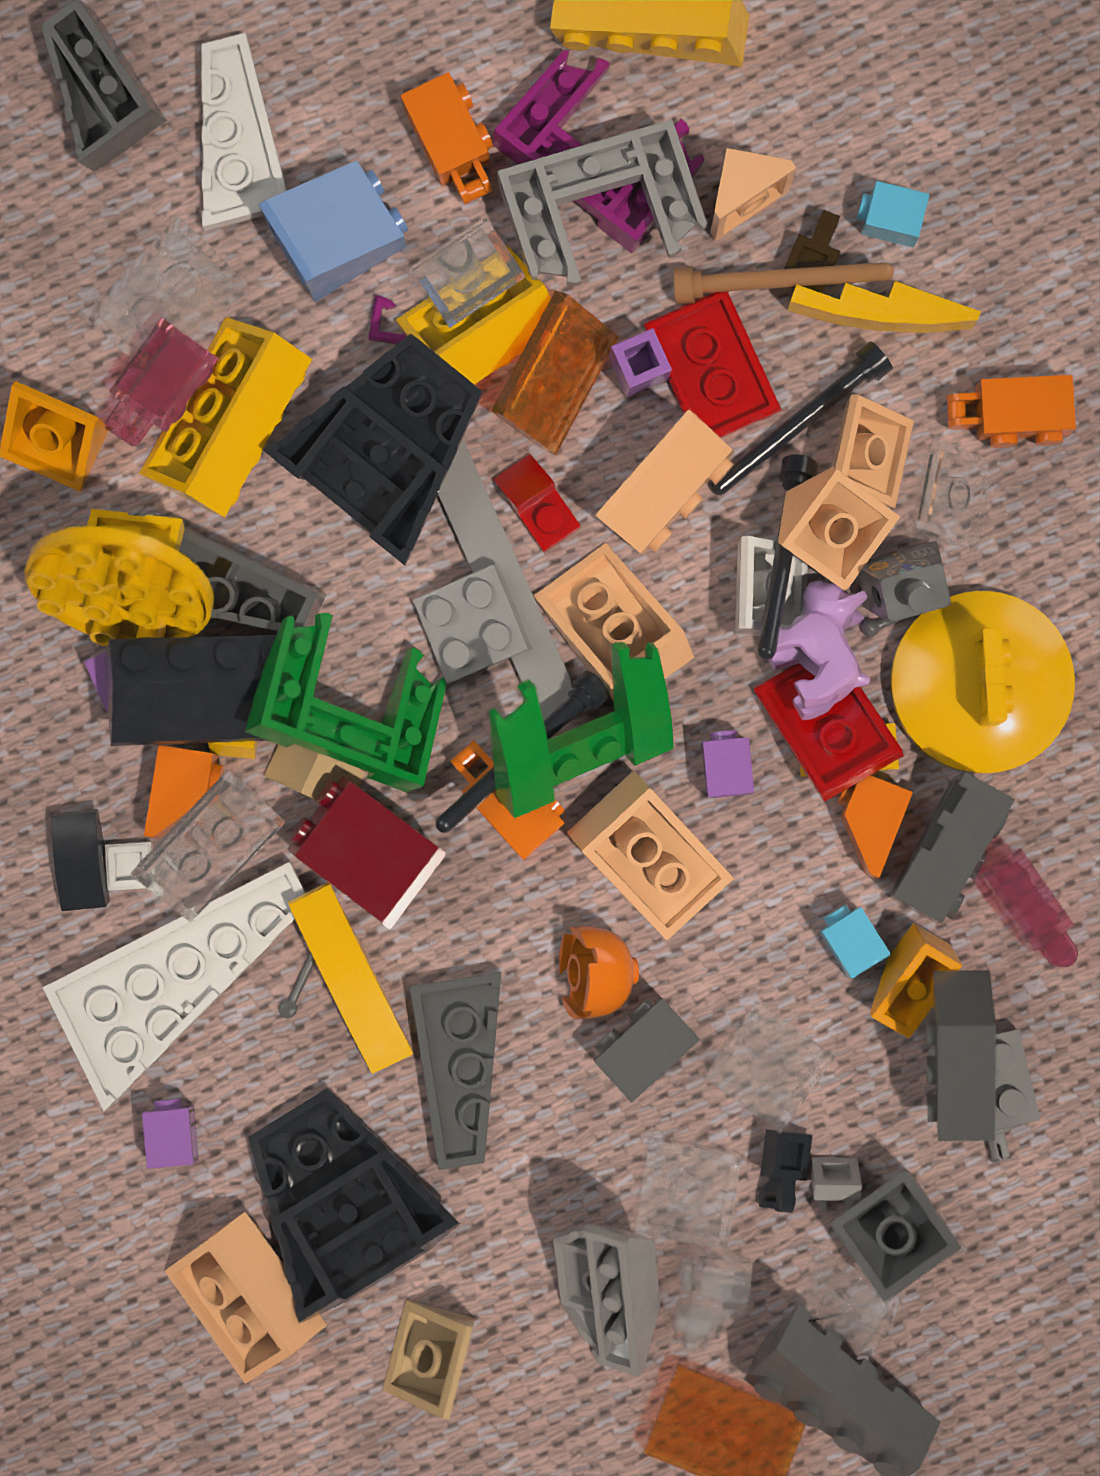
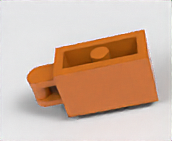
[400,72,493,205]
[946,375,1076,448]
[450,740,565,861]

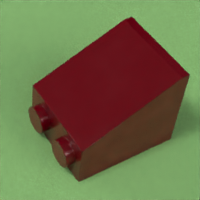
[288,775,447,929]

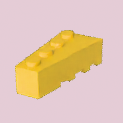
[550,0,749,67]

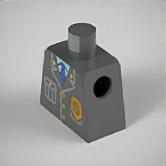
[856,541,951,622]

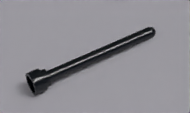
[710,341,893,496]
[757,454,818,660]
[436,670,610,833]

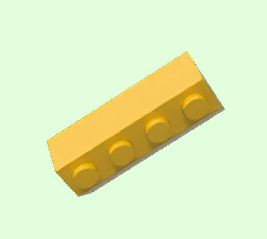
[139,317,312,518]

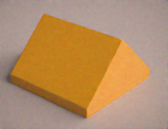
[0,381,109,492]

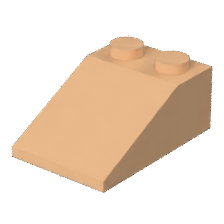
[534,543,694,702]
[566,770,734,940]

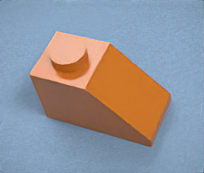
[144,745,224,839]
[837,775,913,879]

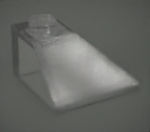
[780,1246,905,1361]

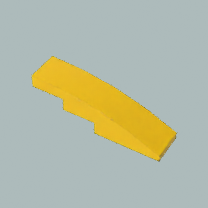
[787,281,981,333]
[288,882,413,1074]

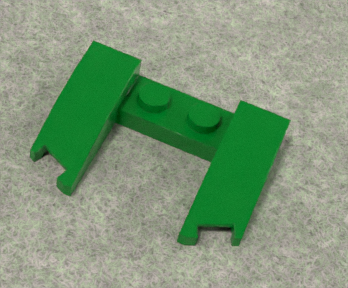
[245,612,447,793]
[489,642,674,819]

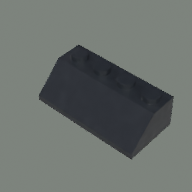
[104,635,277,746]

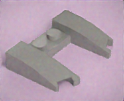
[498,119,707,286]

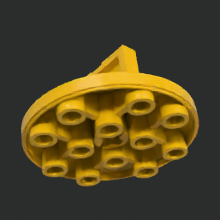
[25,509,214,647]
[890,591,1075,774]

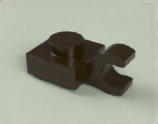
[784,210,841,294]

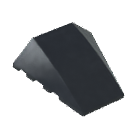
[263,333,484,566]
[248,1088,460,1323]

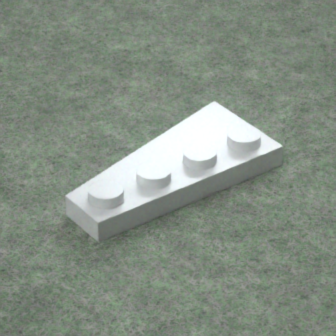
[202,33,287,231]

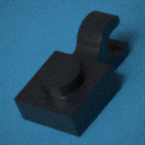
[758,1129,813,1213]

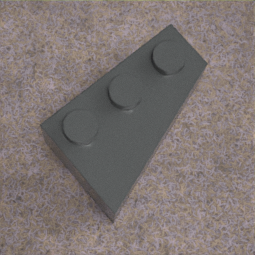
[41,0,167,172]
[888,772,1015,923]
[926,970,996,1141]

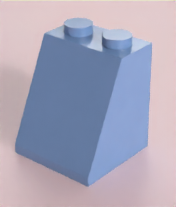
[258,160,408,302]

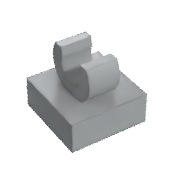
[811,1157,862,1211]

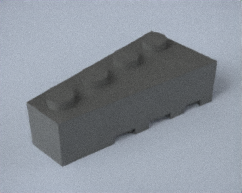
[153,514,327,631]
[743,1304,941,1476]

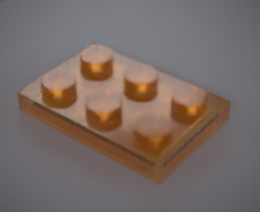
[491,290,619,455]
[643,1363,806,1476]

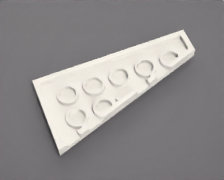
[42,862,307,1111]

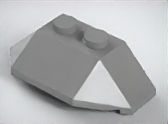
[553,1224,660,1377]

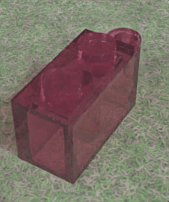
[105,317,219,447]
[976,848,1078,967]

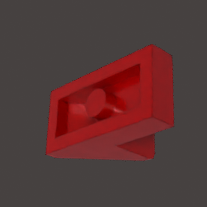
[493,454,581,553]

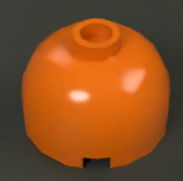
[559,926,639,1019]

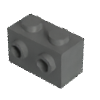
[593,997,700,1103]

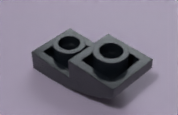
[51,809,110,912]

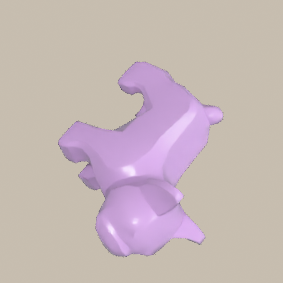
[768,581,870,720]

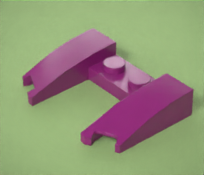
[492,50,705,254]

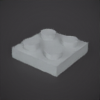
[413,564,533,684]

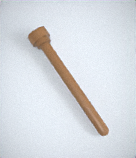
[674,262,894,304]

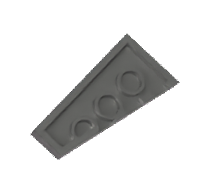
[410,972,502,1170]

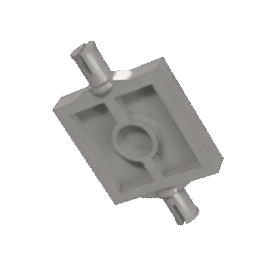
[928,1028,1040,1163]

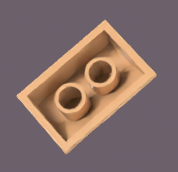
[596,409,734,554]
[164,1212,327,1384]

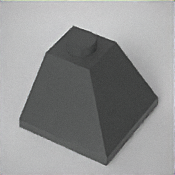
[830,1169,962,1303]

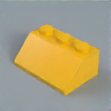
[396,245,565,385]

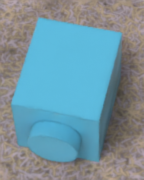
[856,181,930,248]
[818,904,891,979]

